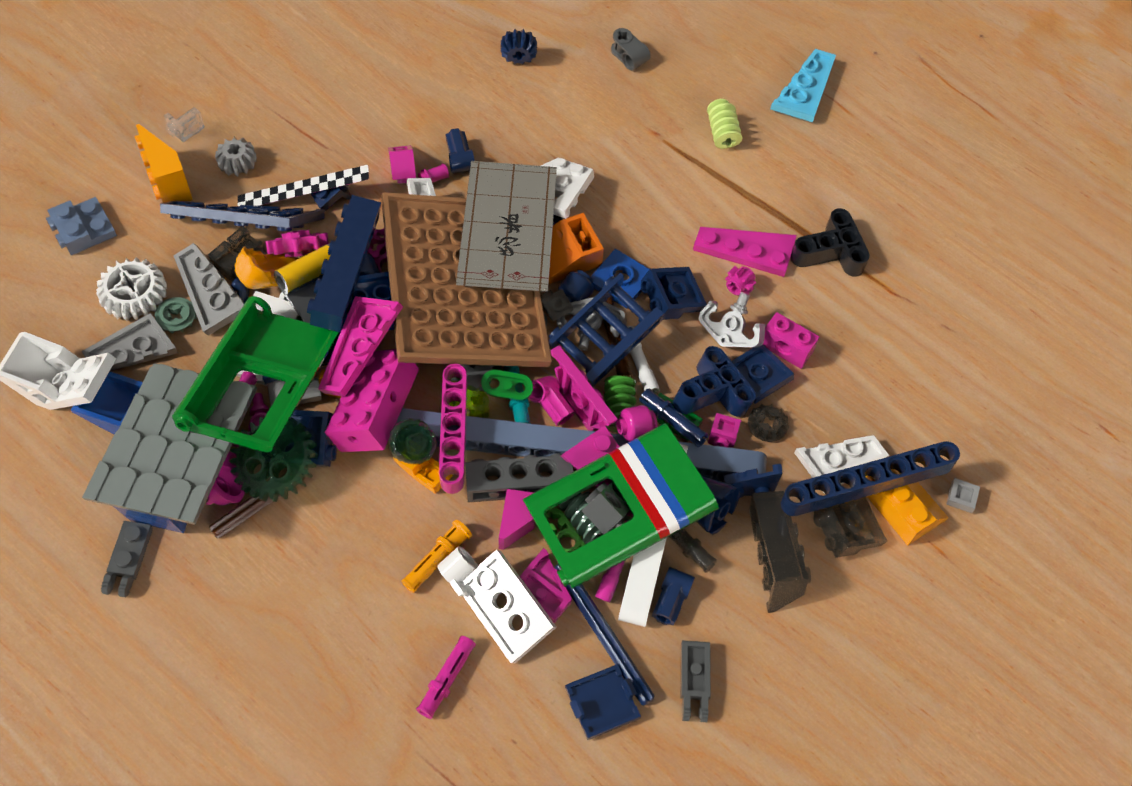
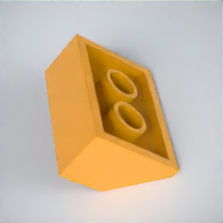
[866,469,949,546]

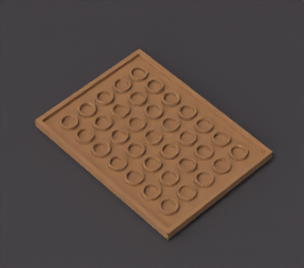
[381,192,552,367]

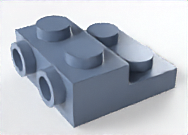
[46,197,117,255]

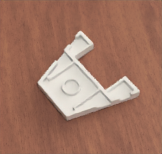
[534,158,594,219]

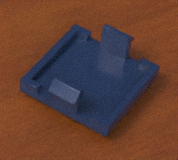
[565,664,641,740]

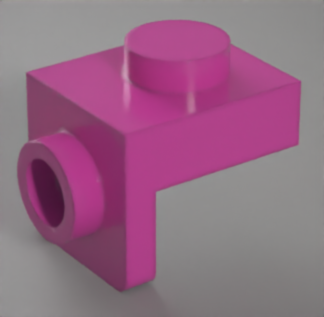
[708,413,741,448]

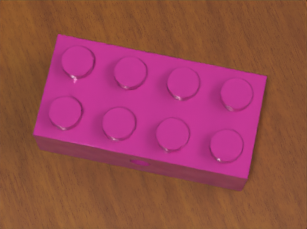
[325,349,419,452]

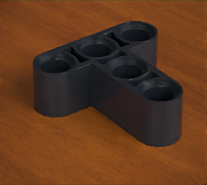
[790,208,870,277]

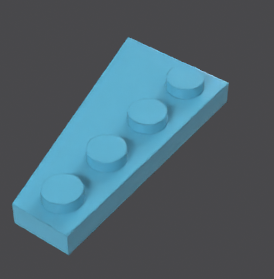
[770,49,836,122]

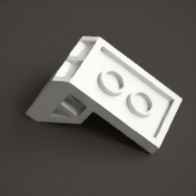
[0,332,116,410]

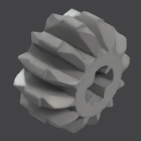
[215,136,257,177]

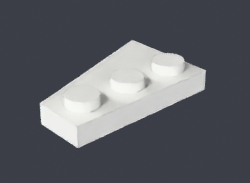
[794,435,889,494]

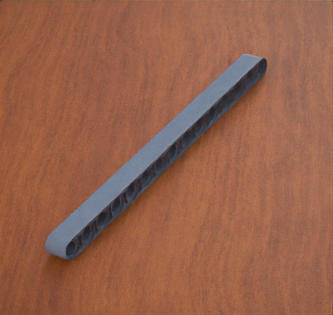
[388,408,767,481]

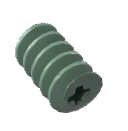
[559,492,614,544]

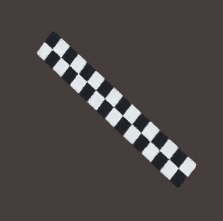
[238,165,369,206]

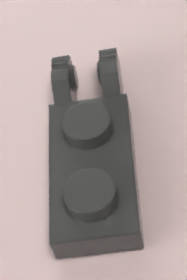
[101,521,153,598]
[680,640,711,723]

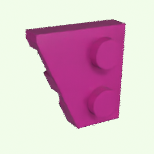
[520,548,572,623]

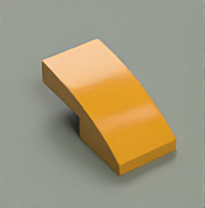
[393,440,453,494]

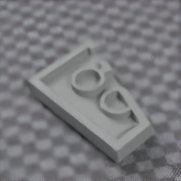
[82,313,178,371]

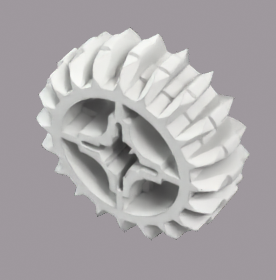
[96,257,167,321]

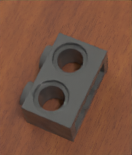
[582,481,630,534]

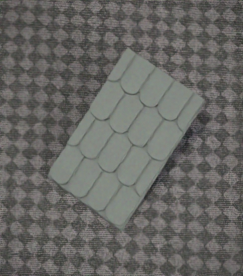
[82,363,257,533]

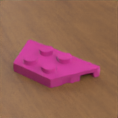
[551,345,617,431]

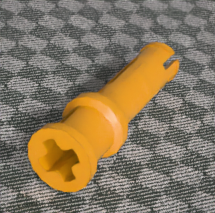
[401,519,473,593]

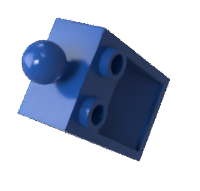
[71,371,143,434]

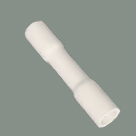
[627,326,660,394]

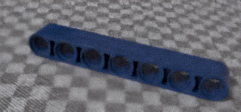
[781,441,960,516]

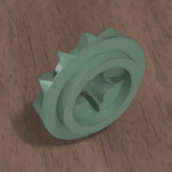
[155,297,197,334]

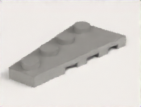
[173,243,245,336]

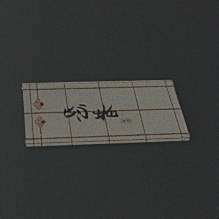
[456,161,557,292]

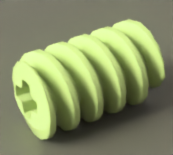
[707,98,743,149]

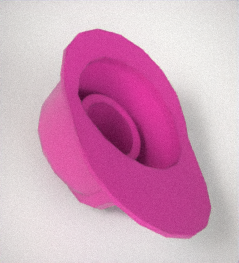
[206,452,251,506]

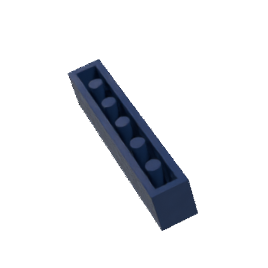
[307,195,381,333]

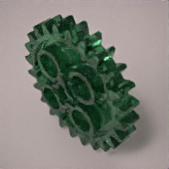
[229,417,318,502]

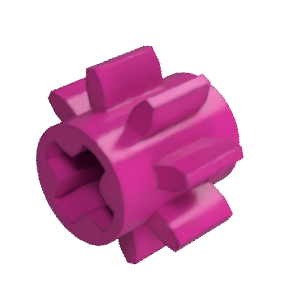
[725,266,756,295]

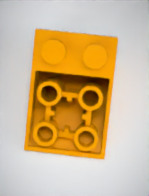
[135,124,193,203]

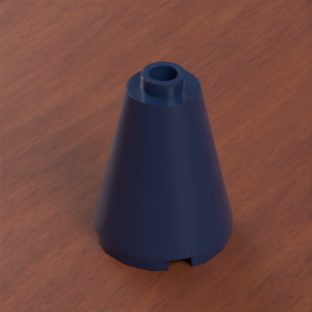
[696,476,740,535]

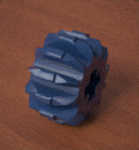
[501,29,537,65]

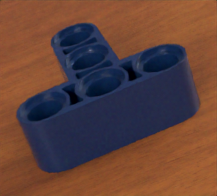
[673,346,756,417]

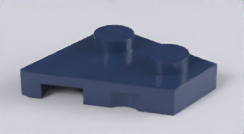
[722,464,783,498]

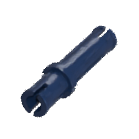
[639,388,708,447]

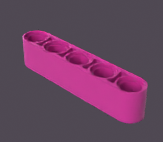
[439,364,467,494]

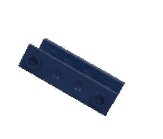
[549,272,664,387]

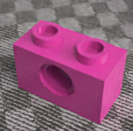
[763,312,819,369]

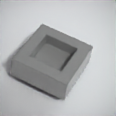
[946,478,980,513]

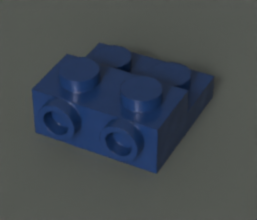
[641,267,707,320]
[272,410,337,467]

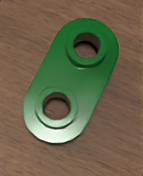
[481,370,533,401]

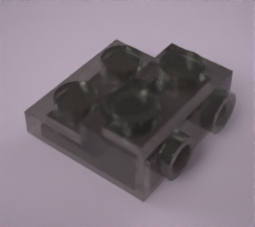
[813,497,887,558]

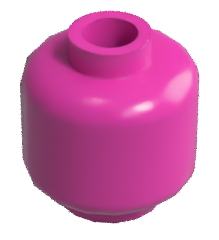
[616,405,657,442]

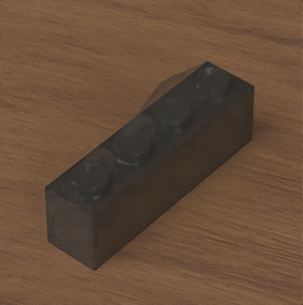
[749,491,811,613]

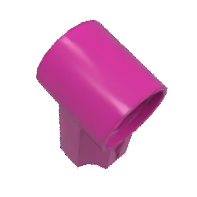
[529,376,574,426]

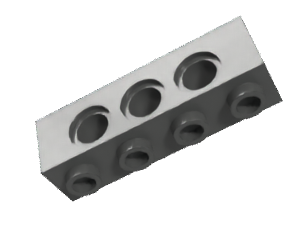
[465,453,573,502]

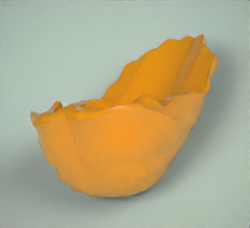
[234,246,299,290]

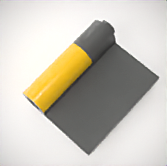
[274,240,336,323]

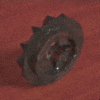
[748,404,789,442]

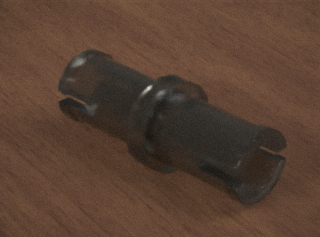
[669,528,717,573]

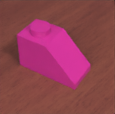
[388,145,416,183]
[499,489,535,550]

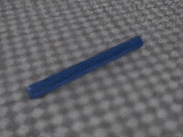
[555,564,655,706]

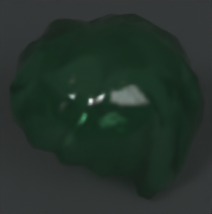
[389,418,437,464]

